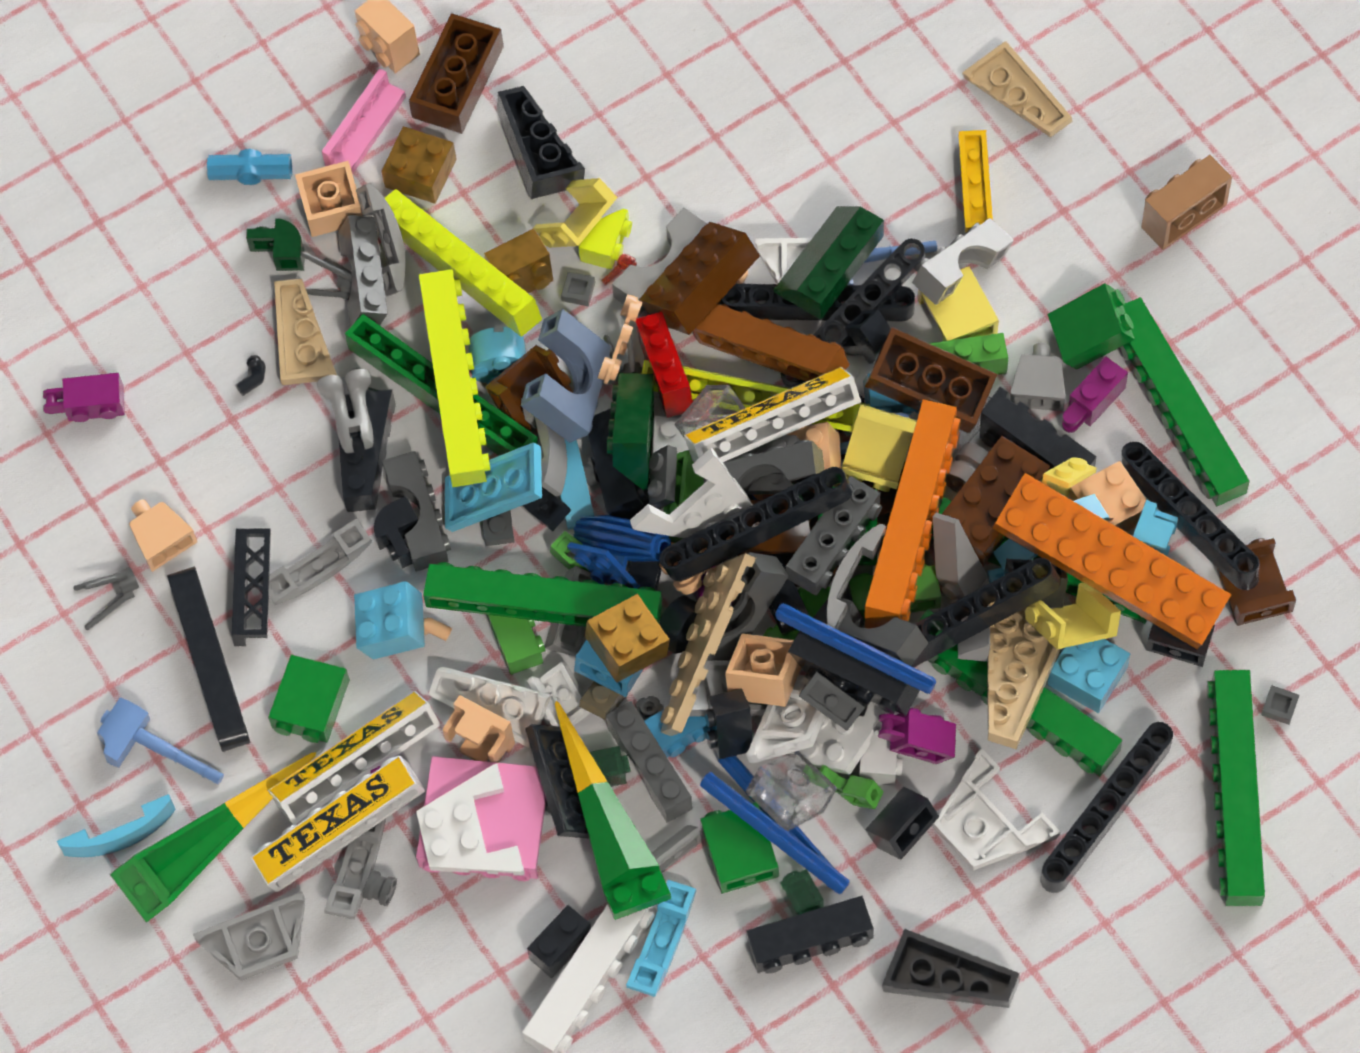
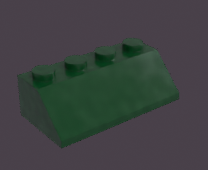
[774,206,884,320]
[607,373,654,490]

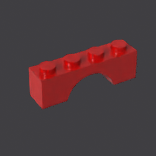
[635,312,694,418]

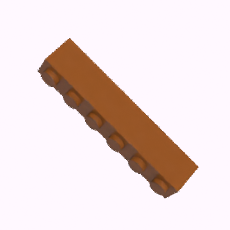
[693,304,850,382]

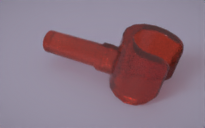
[601,254,637,286]

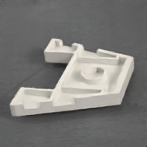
[630,448,752,538]
[794,675,887,775]
[933,749,1060,871]
[416,764,525,876]

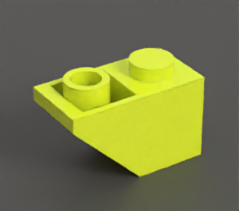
[579,208,632,270]

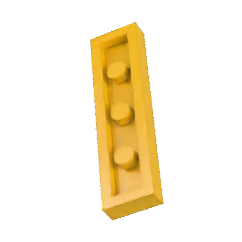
[958,130,993,233]

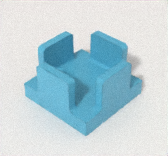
[1133,500,1178,556]

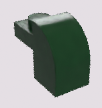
[246,218,305,271]

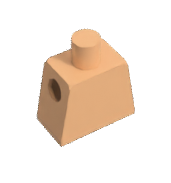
[129,499,198,572]

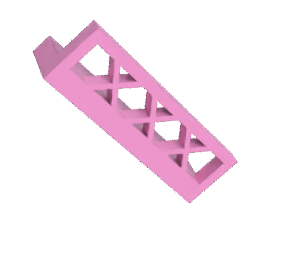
[322,69,406,174]

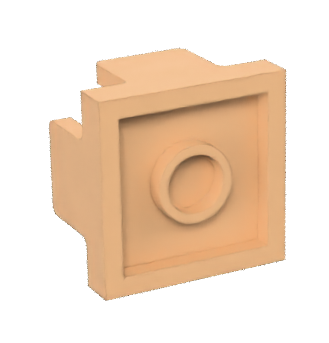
[443,695,515,763]

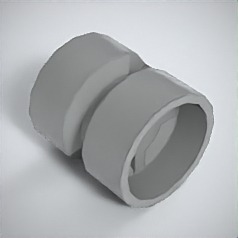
[945,443,988,493]

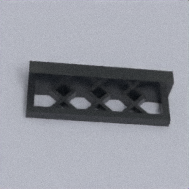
[232,528,271,646]

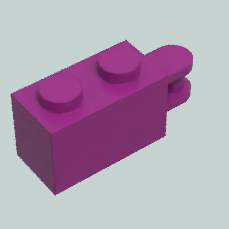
[1062,356,1128,433]
[43,372,125,422]
[878,708,956,765]

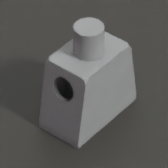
[1010,343,1065,411]

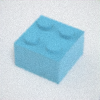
[354,581,425,660]
[1048,639,1131,714]

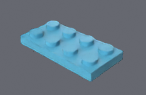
[445,442,542,532]

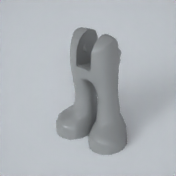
[317,369,373,453]

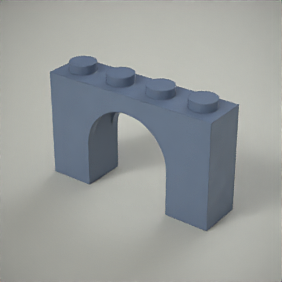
[521,309,611,443]

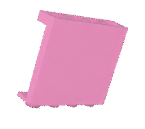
[416,756,547,881]

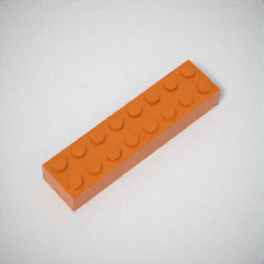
[865,399,961,629]
[992,473,1232,649]

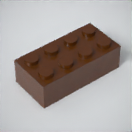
[409,13,504,134]
[639,221,760,335]
[865,327,998,434]
[942,436,1050,567]

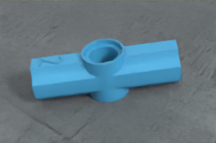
[207,149,292,185]

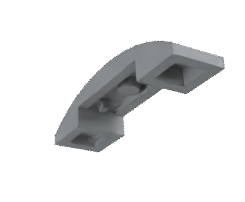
[356,183,406,297]
[521,399,567,497]
[260,518,372,605]
[827,524,886,630]
[324,819,386,919]

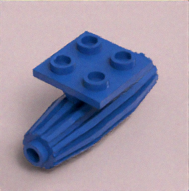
[567,515,671,589]

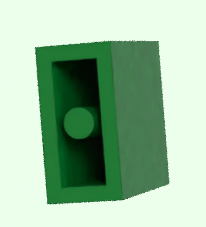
[1047,283,1135,370]
[268,654,350,743]
[700,802,779,894]

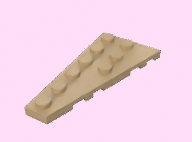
[660,553,756,736]
[987,602,1061,750]

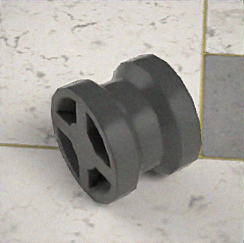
[363,870,397,906]

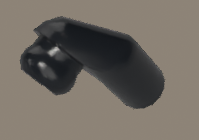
[235,355,266,396]

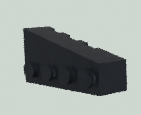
[497,86,585,199]
[979,387,1097,469]
[339,389,396,512]
[788,631,920,715]
[882,928,1020,1008]

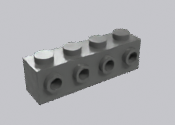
[786,476,882,596]

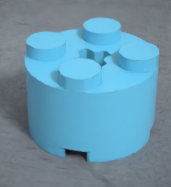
[469,327,526,384]

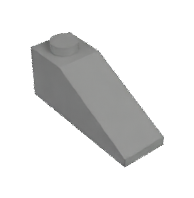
[933,513,988,600]

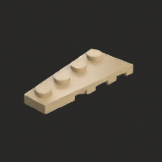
[962,41,1073,138]
[274,279,337,385]

